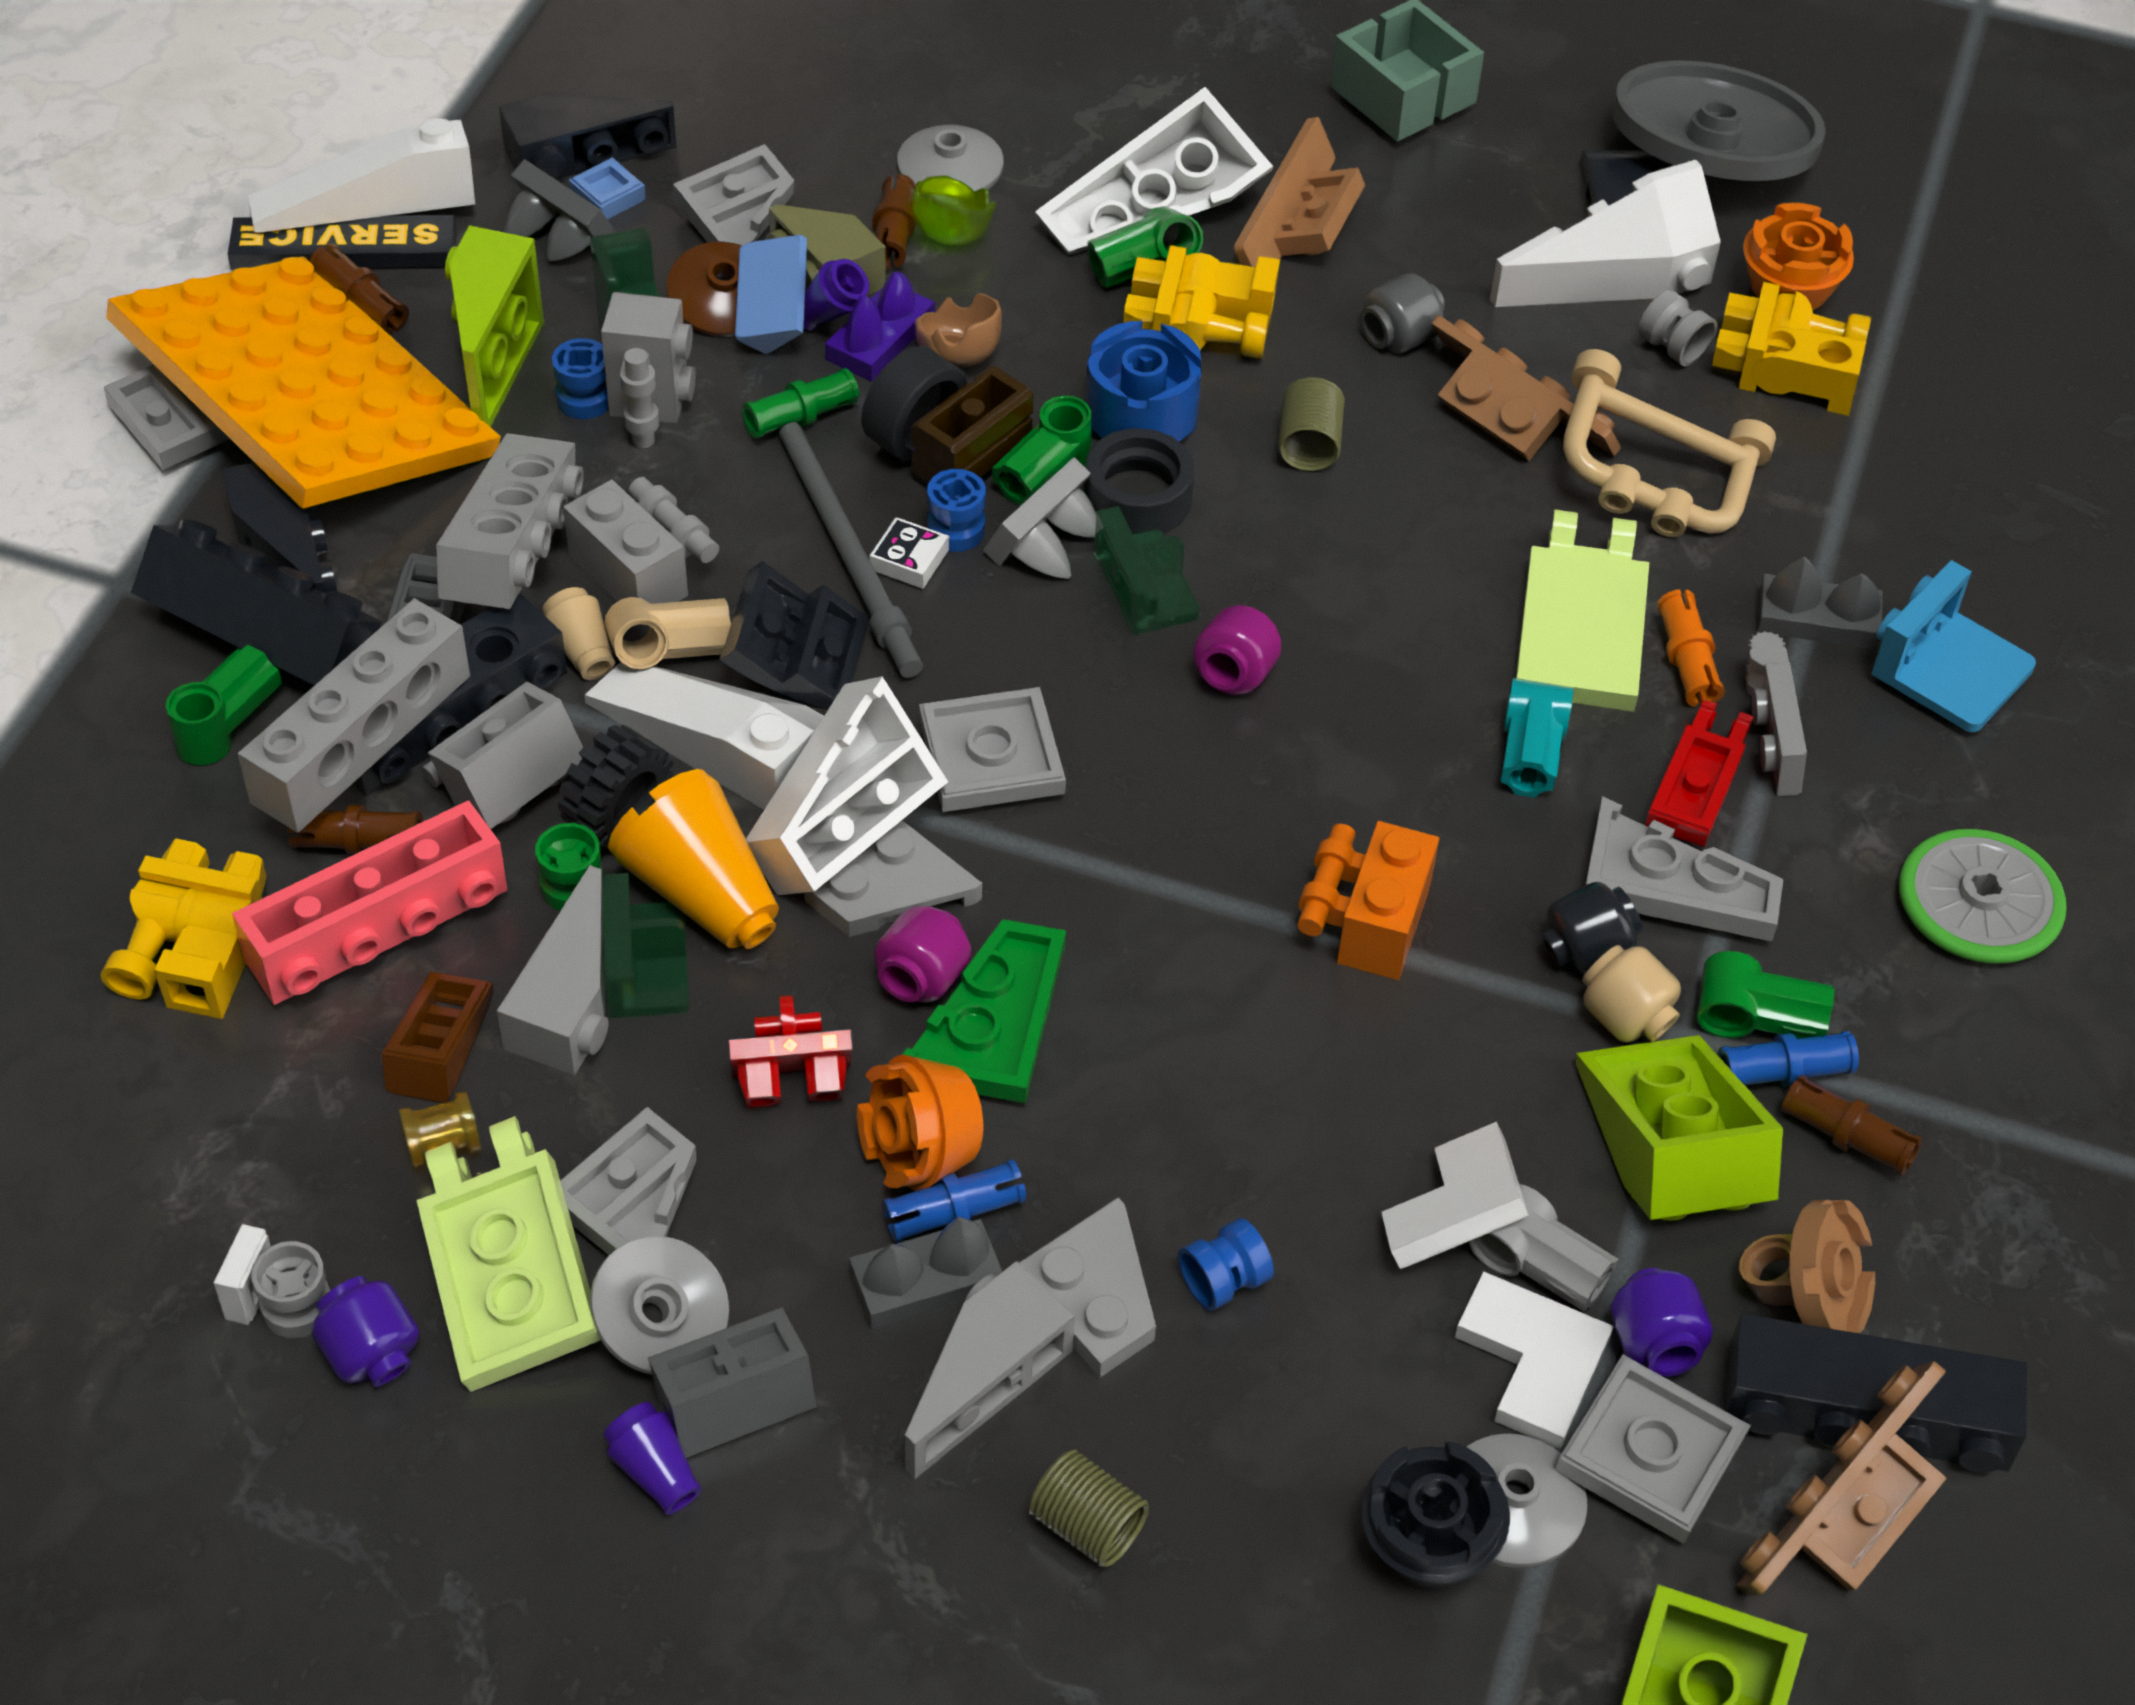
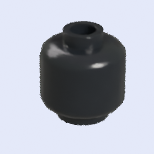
[1541,881,1643,976]

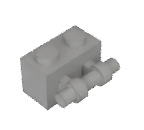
[601,292,696,448]
[563,477,719,604]
[421,682,583,829]

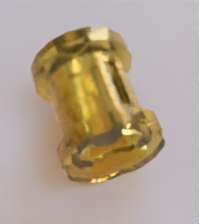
[398,1091,481,1167]

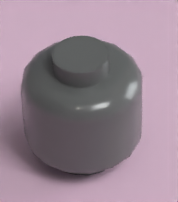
[1360,273,1445,355]

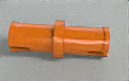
[1657,589,1725,707]

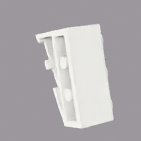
[746,676,948,895]

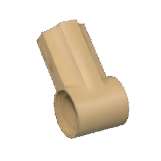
[604,597,731,669]

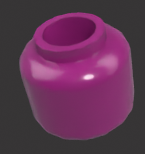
[1193,605,1281,695]
[874,906,971,1003]

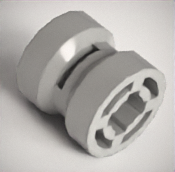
[1638,290,1718,367]
[251,1241,330,1338]

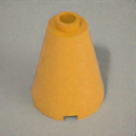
[608,769,779,949]

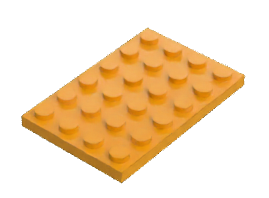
[106,256,501,509]

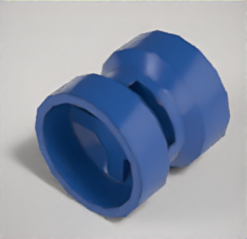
[551,338,609,419]
[927,469,986,552]
[1177,1218,1274,1311]

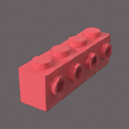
[232,800,508,1005]

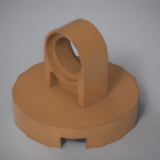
[1739,1200,1875,1333]

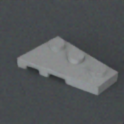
[1585,796,1783,941]

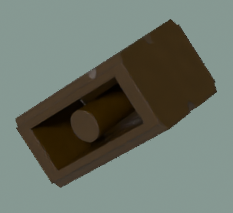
[911,366,1034,483]

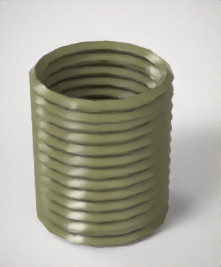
[1278,377,1345,471]
[1029,1449,1149,1568]

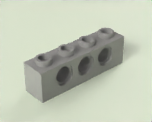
[436,433,584,609]
[238,598,470,833]

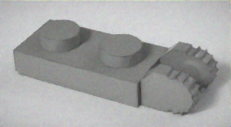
[1745,631,1807,796]

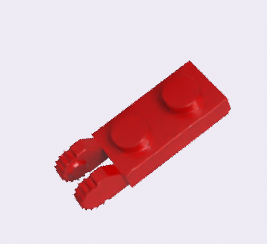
[1645,699,1754,847]

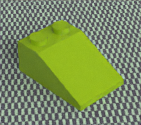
[445,225,544,427]
[1576,1035,1783,1220]
[1622,1584,1807,1705]

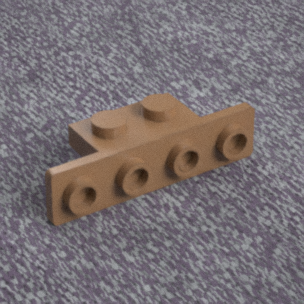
[1234,117,1365,267]
[1431,315,1621,461]
[1736,1361,1947,1596]

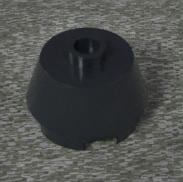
[1361,1441,1510,1589]

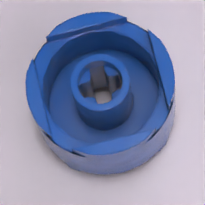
[1085,321,1202,441]

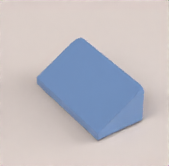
[735,235,807,355]

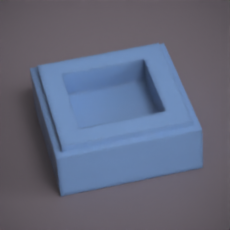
[569,158,646,220]

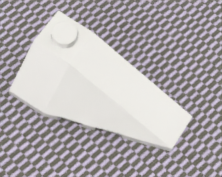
[1035,87,1273,256]
[247,118,475,233]
[1490,160,1721,307]
[585,662,824,810]

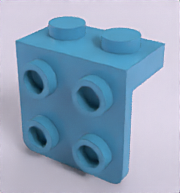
[1871,560,2036,732]

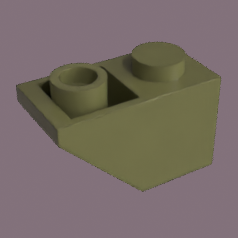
[766,204,885,296]

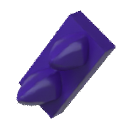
[825,272,935,382]

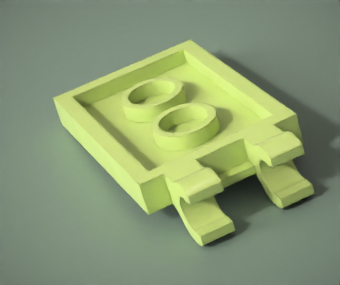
[1515,510,1649,712]
[416,1116,601,1392]

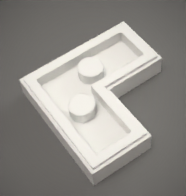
[1382,1122,1529,1269]
[1455,1271,1614,1450]

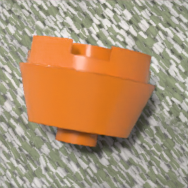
[1743,203,1854,310]
[857,1055,983,1191]

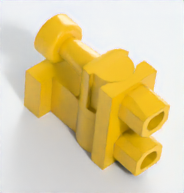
[1123,245,1280,359]
[1712,282,1871,416]
[100,838,267,1020]

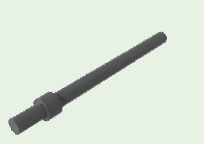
[779,422,923,678]

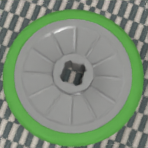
[1899,829,2066,964]

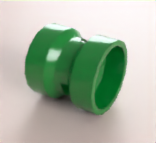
[535,823,604,911]

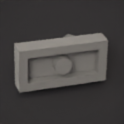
[983,457,1099,579]

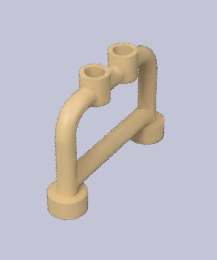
[1563,349,1776,537]

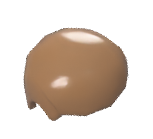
[914,293,1002,368]

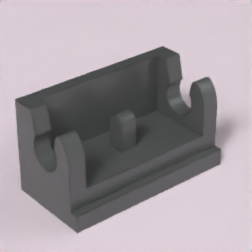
[648,1307,817,1458]

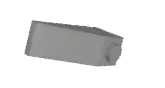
[497,865,609,1076]
[905,1261,1075,1479]

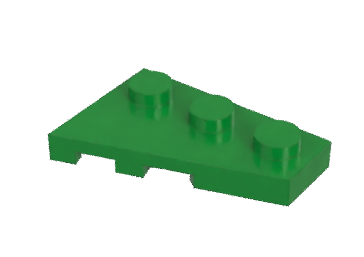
[902,919,1066,1103]

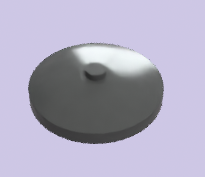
[1611,60,1826,181]

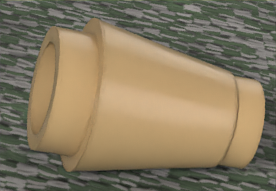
[542,587,615,680]

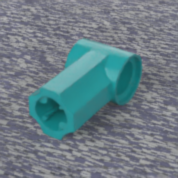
[1501,678,1574,798]

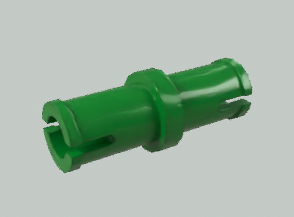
[741,368,859,439]

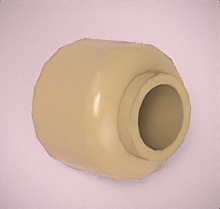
[1582,945,1681,1043]

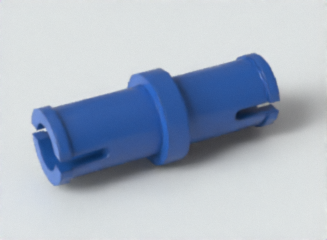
[1717,1031,1859,1087]
[882,1159,1026,1243]

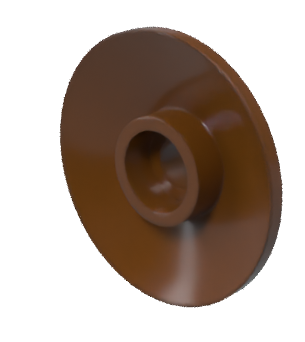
[667,241,742,337]

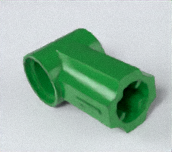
[1086,206,1203,288]
[992,395,1092,506]
[166,644,282,765]
[1697,951,1835,1038]

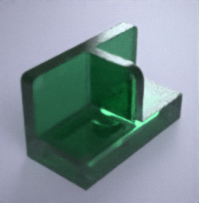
[590,227,660,330]
[1094,506,1200,635]
[602,873,690,1019]

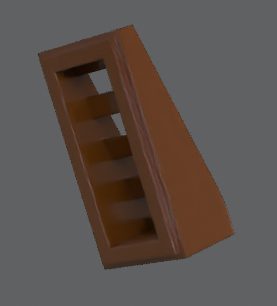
[382,971,494,1103]

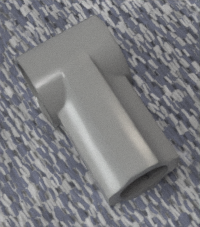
[1469,1184,1618,1311]

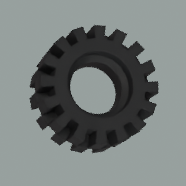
[558,724,674,848]

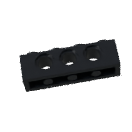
[353,592,567,796]

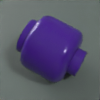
[1611,1268,1713,1377]
[311,1276,420,1387]

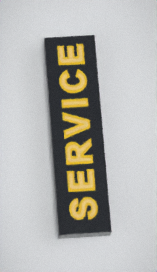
[227,215,457,269]

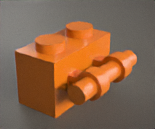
[1297,821,1440,981]

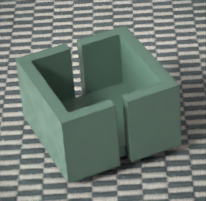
[1330,0,1484,142]

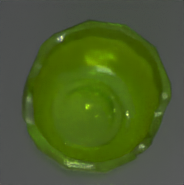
[911,175,997,246]

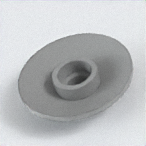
[897,125,1004,200]
[590,1236,729,1374]
[1467,1434,1587,1568]

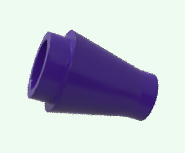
[803,259,869,331]
[603,1402,702,1515]

